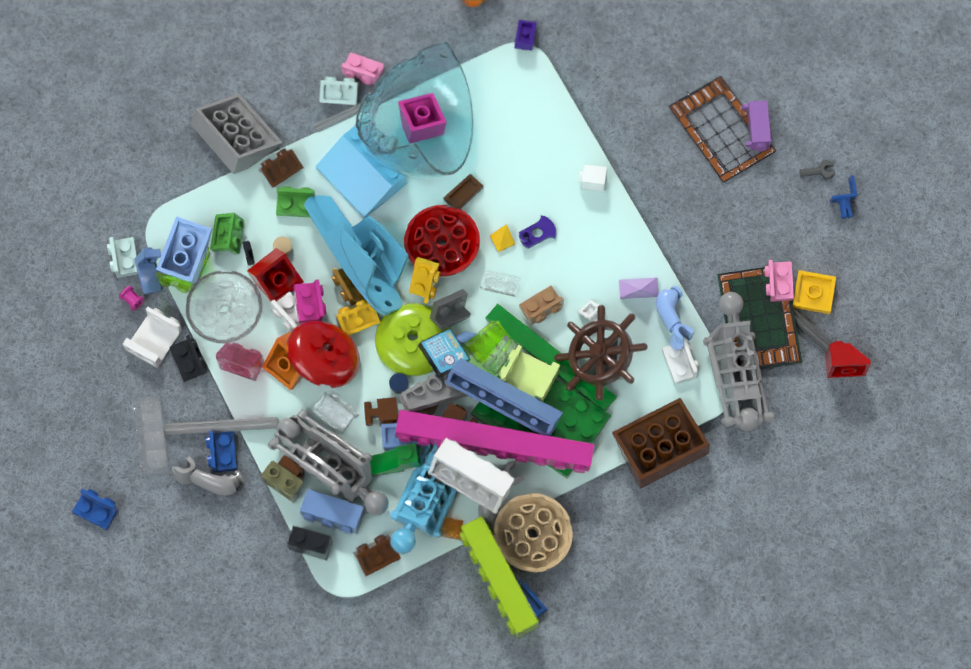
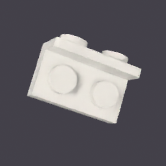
[271,292,302,332]
[662,338,700,385]

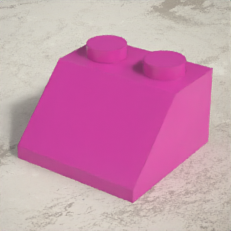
[398,93,447,144]

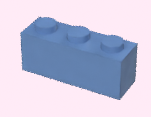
[300,489,365,534]

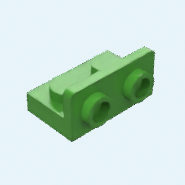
[276,186,316,218]
[210,213,245,254]

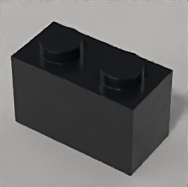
[287,525,333,561]

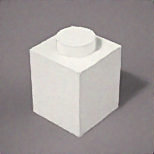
[578,164,607,192]

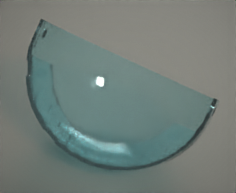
[356,42,473,179]

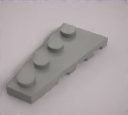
[399,372,468,412]

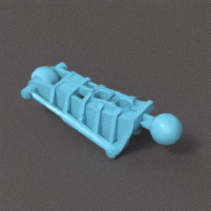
[390,444,477,554]

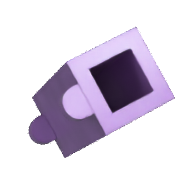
[742,101,771,151]

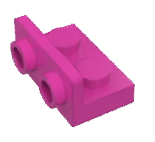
[293,280,326,323]

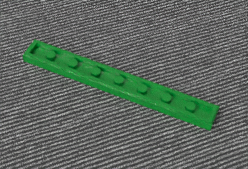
[485,304,617,411]

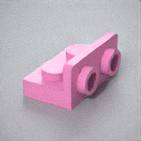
[341,52,384,85]
[765,260,794,302]

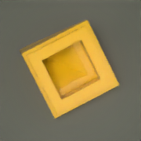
[490,224,515,252]

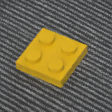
[792,270,836,314]

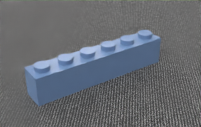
[446,358,563,436]

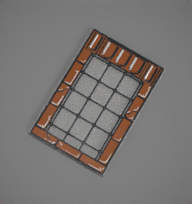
[667,75,778,185]

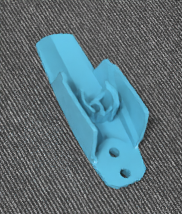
[304,195,408,315]

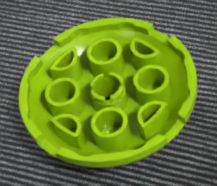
[375,303,449,377]

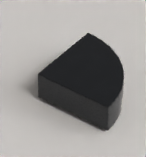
[242,240,255,266]

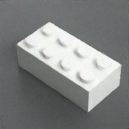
[428,438,515,514]

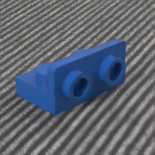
[206,430,237,473]
[72,489,119,530]

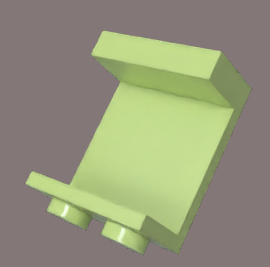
[499,345,560,402]

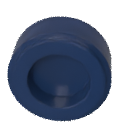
[389,373,409,394]

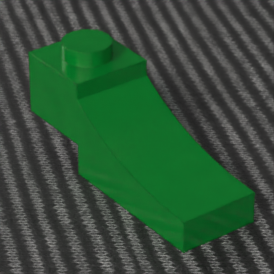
[370,443,421,477]

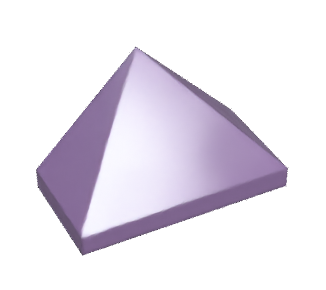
[619,278,658,299]

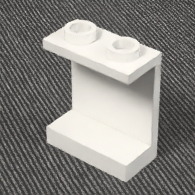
[123,307,182,368]

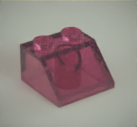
[215,342,264,381]

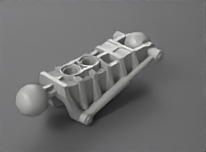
[703,292,774,432]
[268,409,389,516]

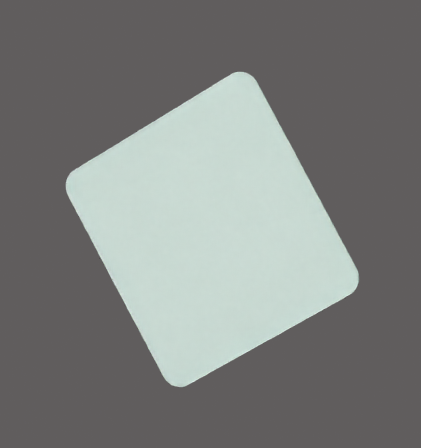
[145,43,730,598]

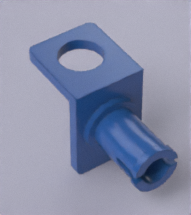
[829,175,858,219]

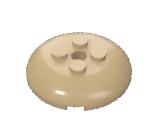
[494,493,573,572]

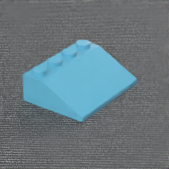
[316,124,407,218]

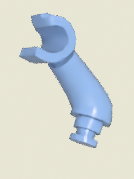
[656,286,695,351]

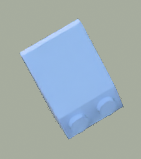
[156,216,212,286]

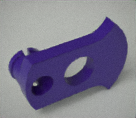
[519,215,556,249]

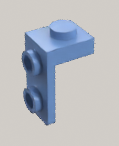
[134,247,161,294]

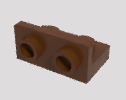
[258,148,304,188]
[353,534,401,576]

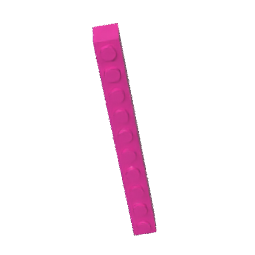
[395,410,594,473]

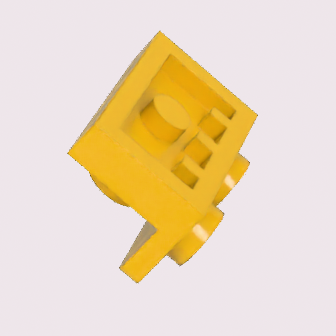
[409,257,440,304]
[335,299,381,335]

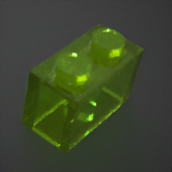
[464,320,512,364]

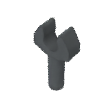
[799,160,835,180]

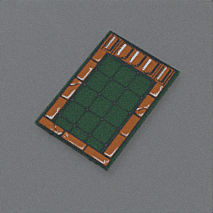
[717,267,802,373]

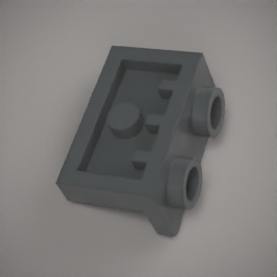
[430,289,471,330]

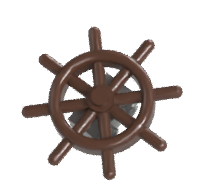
[554,305,648,401]

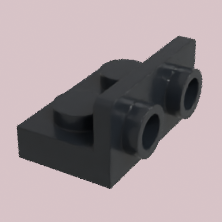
[169,335,207,382]

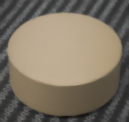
[273,236,292,256]

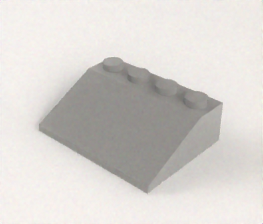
[191,94,283,174]

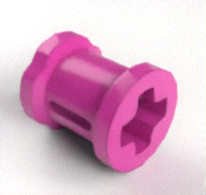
[119,286,144,311]

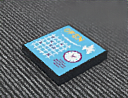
[418,328,470,377]

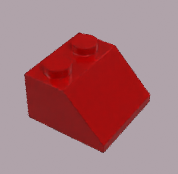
[247,248,304,302]
[825,341,871,378]

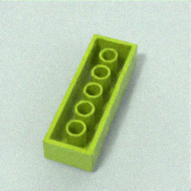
[459,516,539,638]

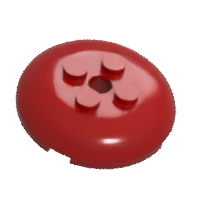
[404,205,480,277]
[287,320,360,388]

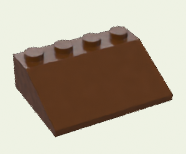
[612,398,710,489]

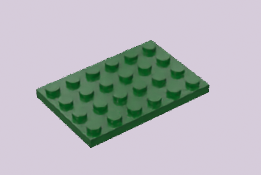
[471,360,611,479]

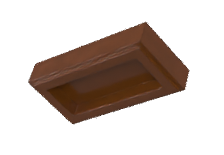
[443,174,483,209]

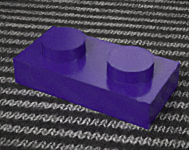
[514,20,537,51]

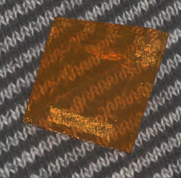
[441,517,464,540]

